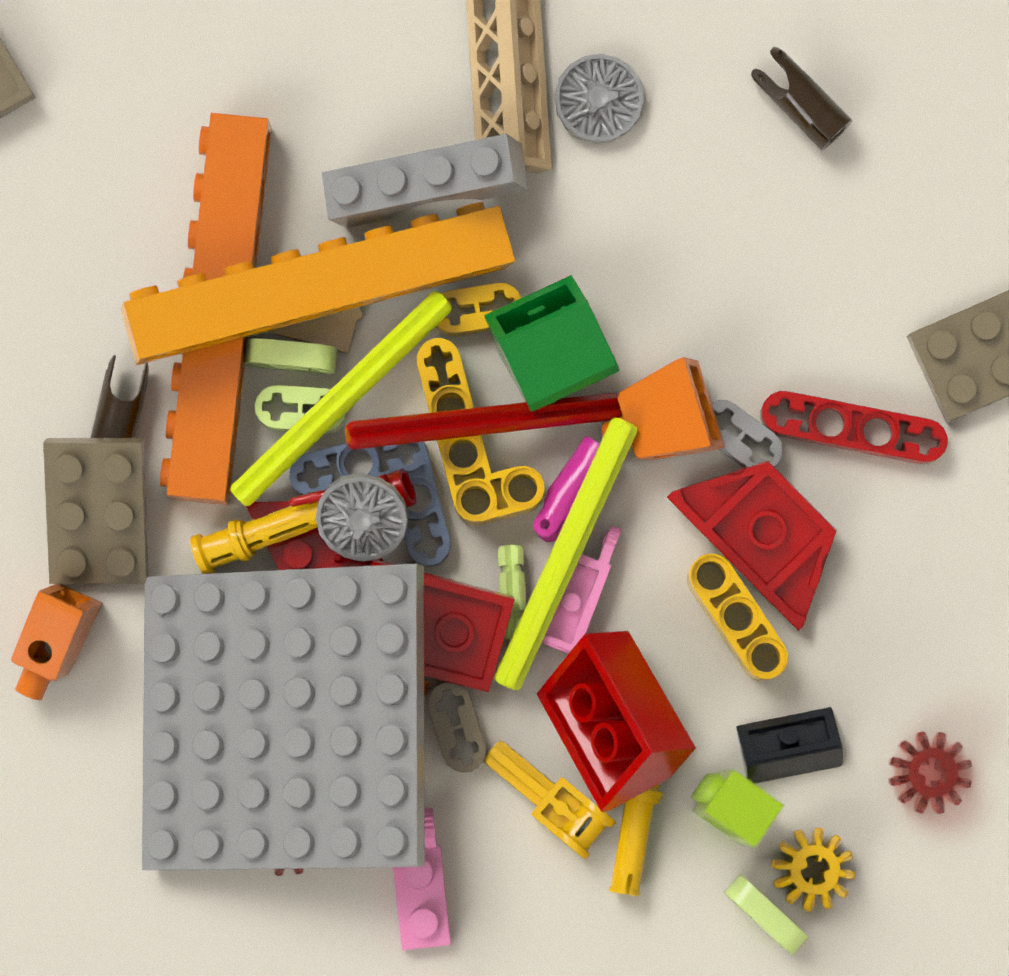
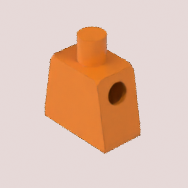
[601,357,725,460]
[11,584,102,701]

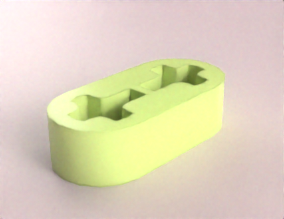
[244,338,338,374]
[255,385,347,434]
[724,874,809,956]

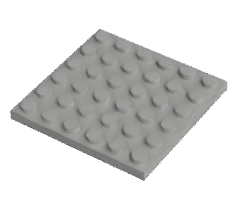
[142,564,425,871]

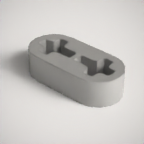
[711,400,783,468]

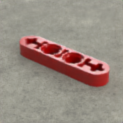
[760,391,948,464]

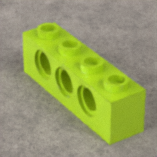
[691,769,784,848]

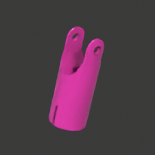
[533,436,600,542]

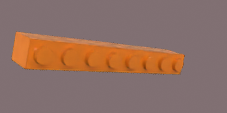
[160,113,272,505]

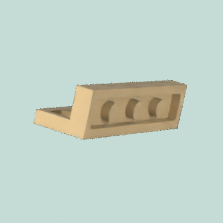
[466,0,552,173]

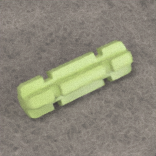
[497,545,527,640]

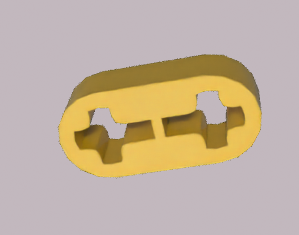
[436,283,521,336]

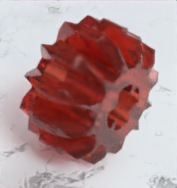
[888,732,972,814]

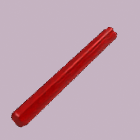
[345,392,622,450]

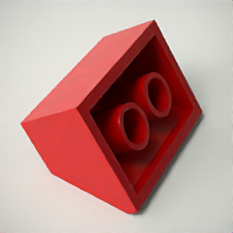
[537,631,696,812]

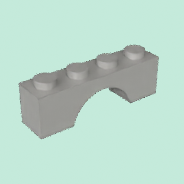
[321,134,529,228]

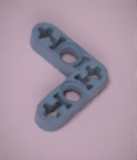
[289,442,451,567]

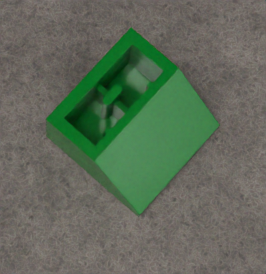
[484,275,620,412]

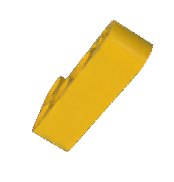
[417,338,545,526]

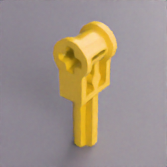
[484,741,617,860]

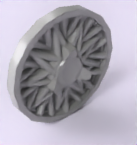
[554,54,644,143]
[316,473,408,561]

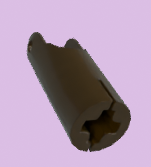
[751,47,852,151]
[90,355,149,438]

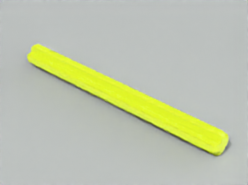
[230,291,452,506]
[495,417,637,691]

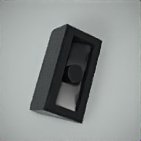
[736,707,843,784]

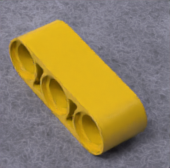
[687,554,788,681]

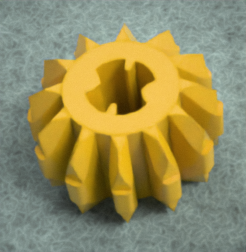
[771,827,856,911]

